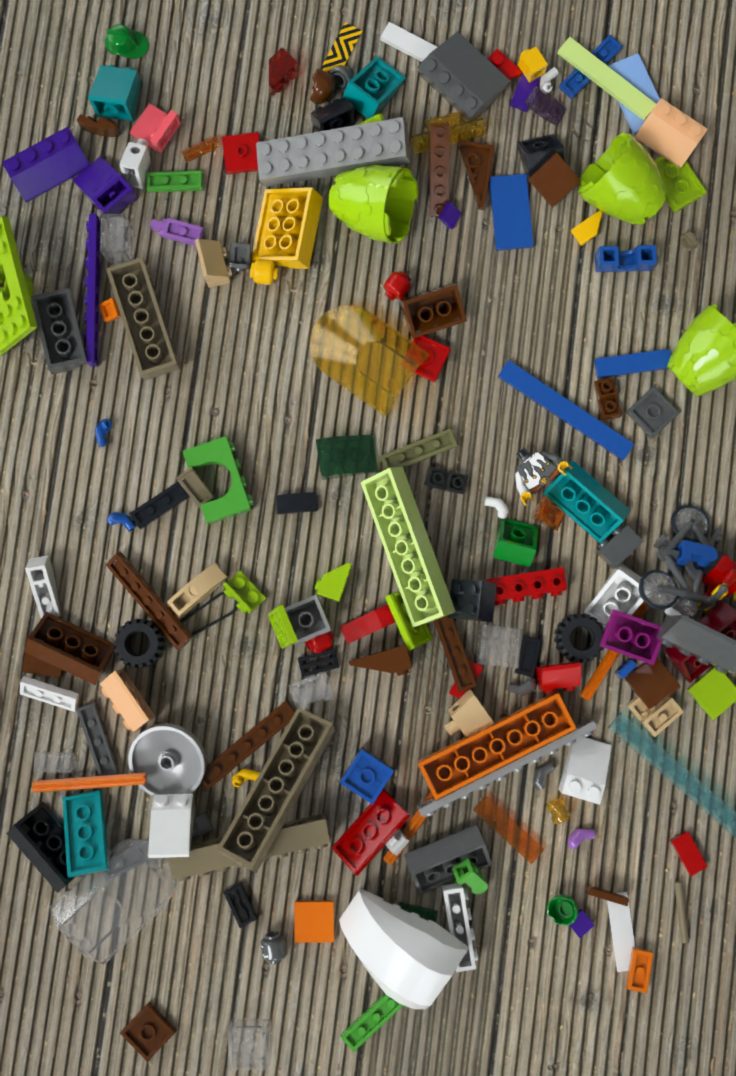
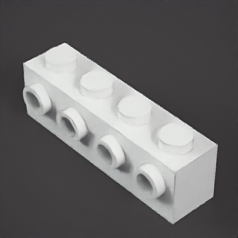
[442,883,478,972]

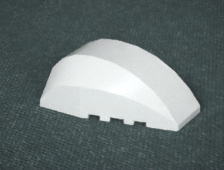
[339,888,469,1009]

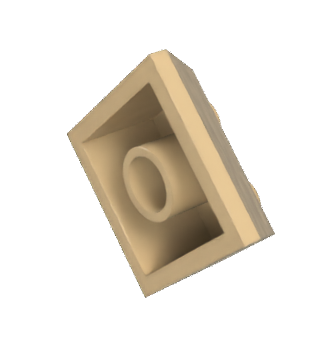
[195,239,232,288]

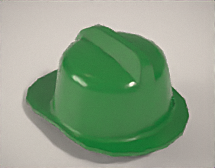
[105,24,149,59]

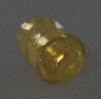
[545,798,572,824]

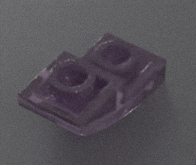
[525,87,566,126]

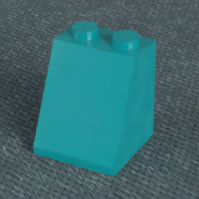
[88,65,141,122]

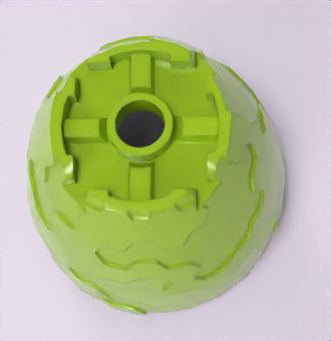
[578,133,669,225]
[329,165,418,244]
[667,303,736,397]

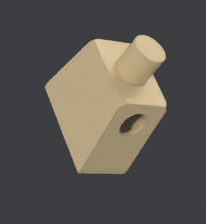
[444,689,494,737]

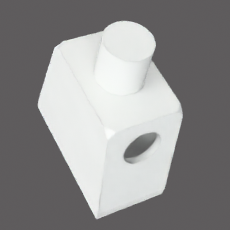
[119,138,151,189]

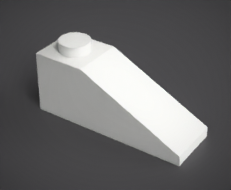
[25,555,61,618]

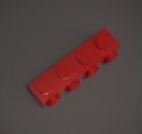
[485,567,567,606]

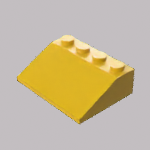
[251,187,323,269]

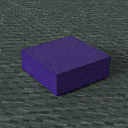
[438,202,461,229]
[570,909,595,938]

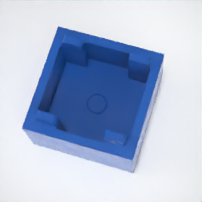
[339,747,394,805]

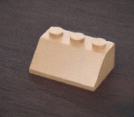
[635,98,708,168]
[100,669,156,732]

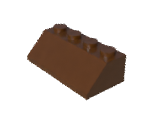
[24,612,116,685]

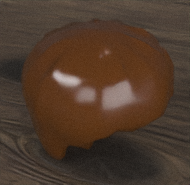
[310,68,336,104]

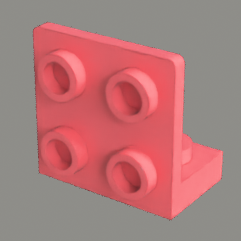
[130,104,181,154]

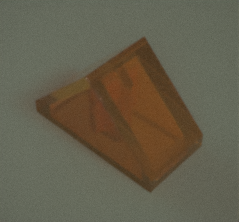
[530,498,565,531]

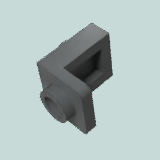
[229,242,251,271]

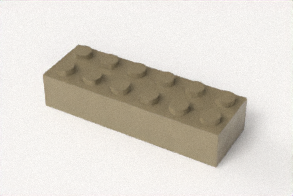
[106,257,180,381]

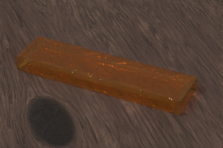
[473,795,545,864]

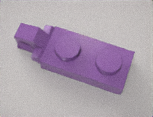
[150,218,204,246]

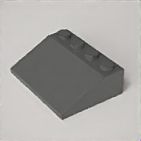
[417,31,511,125]
[657,615,736,674]

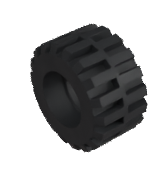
[554,614,605,663]
[113,619,166,668]

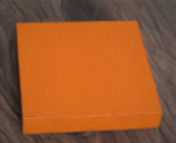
[294,900,334,943]

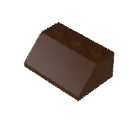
[399,283,467,339]

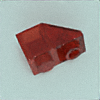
[269,47,299,96]

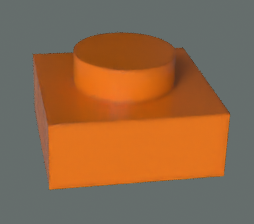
[98,298,121,322]

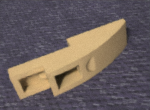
[167,563,228,620]

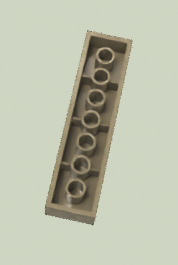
[217,707,335,873]
[168,813,331,882]

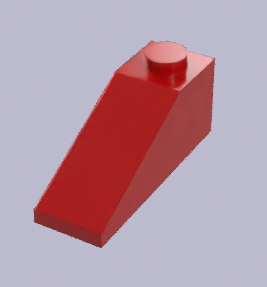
[340,604,395,644]

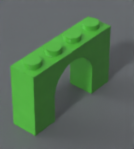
[183,436,254,525]

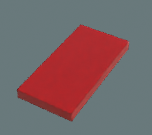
[331,789,410,876]

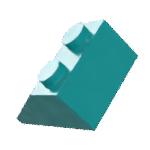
[342,56,406,119]

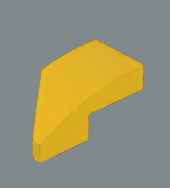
[570,210,603,246]

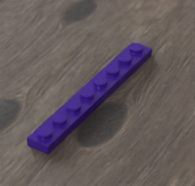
[84,214,101,367]

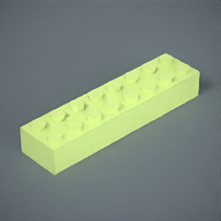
[361,467,456,627]

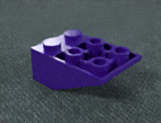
[72,156,137,221]

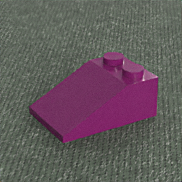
[599,609,662,665]

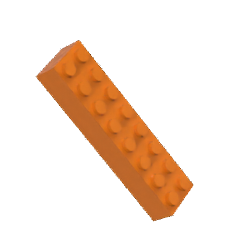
[416,693,576,800]

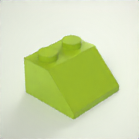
[315,563,352,602]

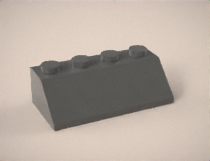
[31,288,87,375]
[404,825,492,894]

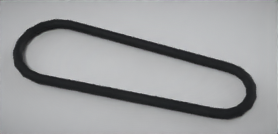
[180,592,238,636]

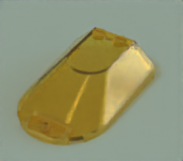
[310,305,430,417]

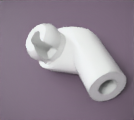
[540,67,559,94]
[484,496,509,519]

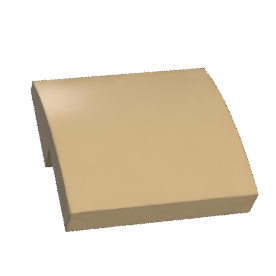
[626,696,684,737]

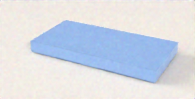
[608,53,660,135]

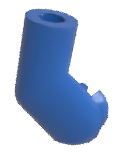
[95,419,112,447]
[107,512,136,532]

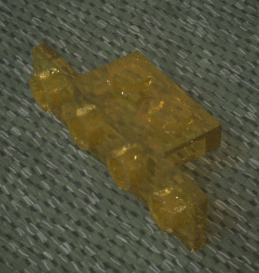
[411,112,485,153]

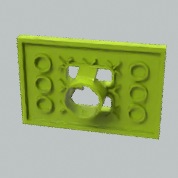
[0,216,37,356]

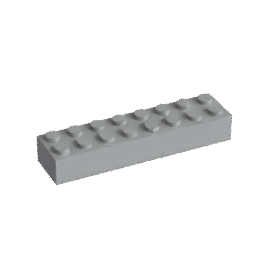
[256,117,411,187]

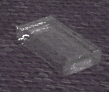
[33,751,75,773]

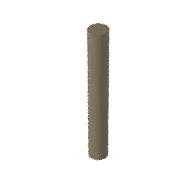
[674,881,689,943]

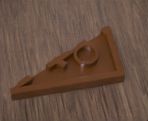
[458,140,495,210]

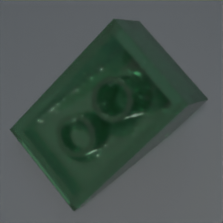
[316,434,378,480]

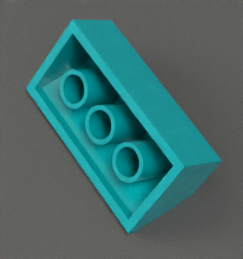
[543,460,631,543]

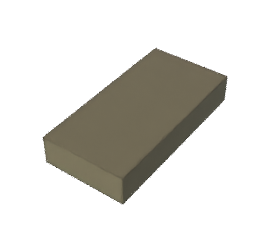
[176,467,215,508]

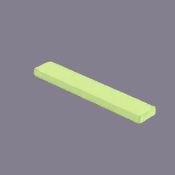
[557,37,656,121]

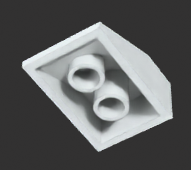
[584,563,652,628]
[558,736,612,805]
[148,794,196,858]

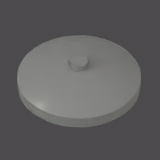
[128,723,207,796]

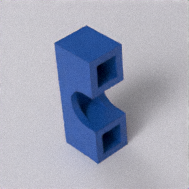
[594,245,657,272]

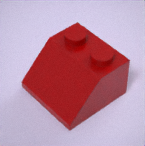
[536,662,581,694]

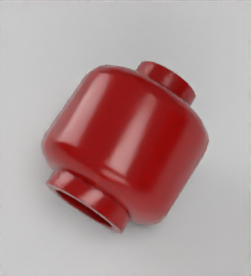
[383,271,411,300]
[305,631,334,654]

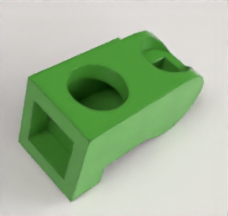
[452,858,488,894]

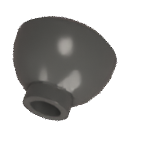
[330,65,354,92]

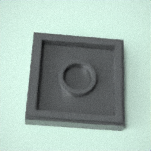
[626,386,680,439]

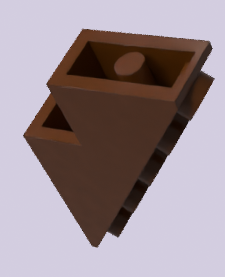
[428,123,450,217]

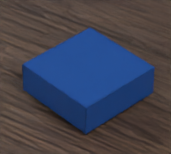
[614,660,637,679]

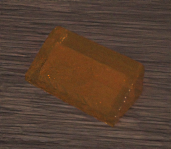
[181,135,219,163]

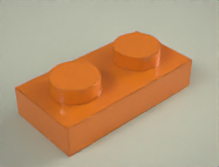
[626,947,654,993]

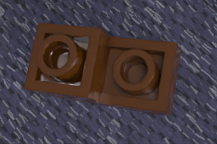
[77,114,120,137]
[594,377,622,421]

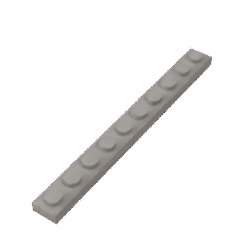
[416,719,597,817]

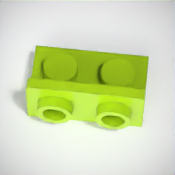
[223,571,266,615]

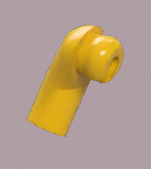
[232,768,261,787]

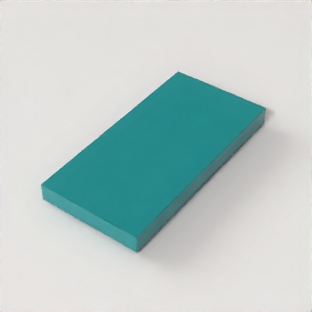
[62,790,109,878]

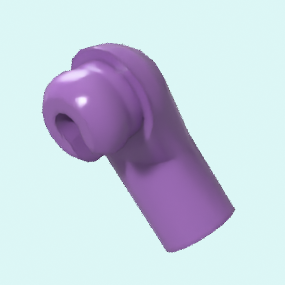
[568,829,595,849]

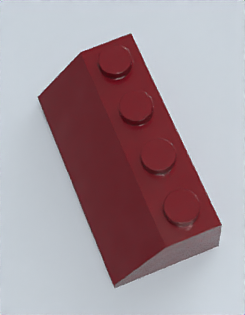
[665,601,736,683]

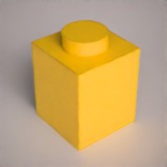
[518,46,548,83]

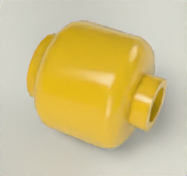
[250,259,278,285]

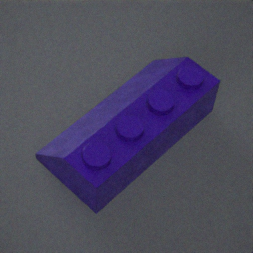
[2,127,90,203]

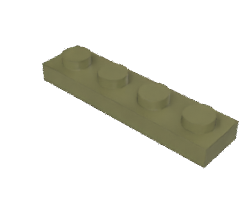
[380,428,458,470]

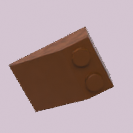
[349,645,412,676]

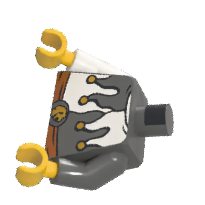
[515,448,572,506]

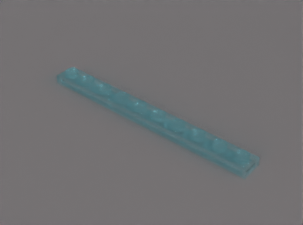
[608,713,736,839]

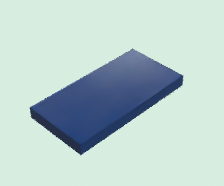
[489,174,534,251]

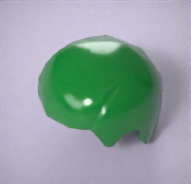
[547,894,579,926]

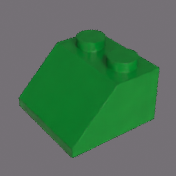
[493,518,539,567]

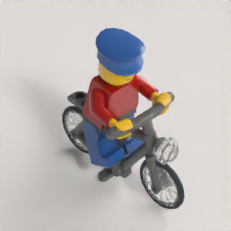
[639,505,736,617]

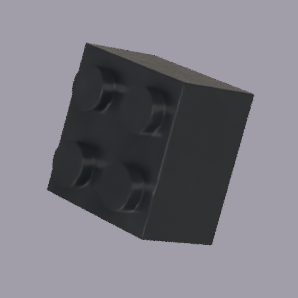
[448,579,497,623]

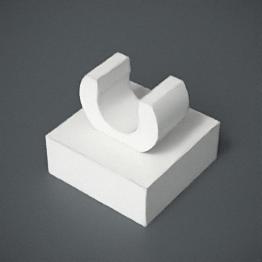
[386,829,409,856]

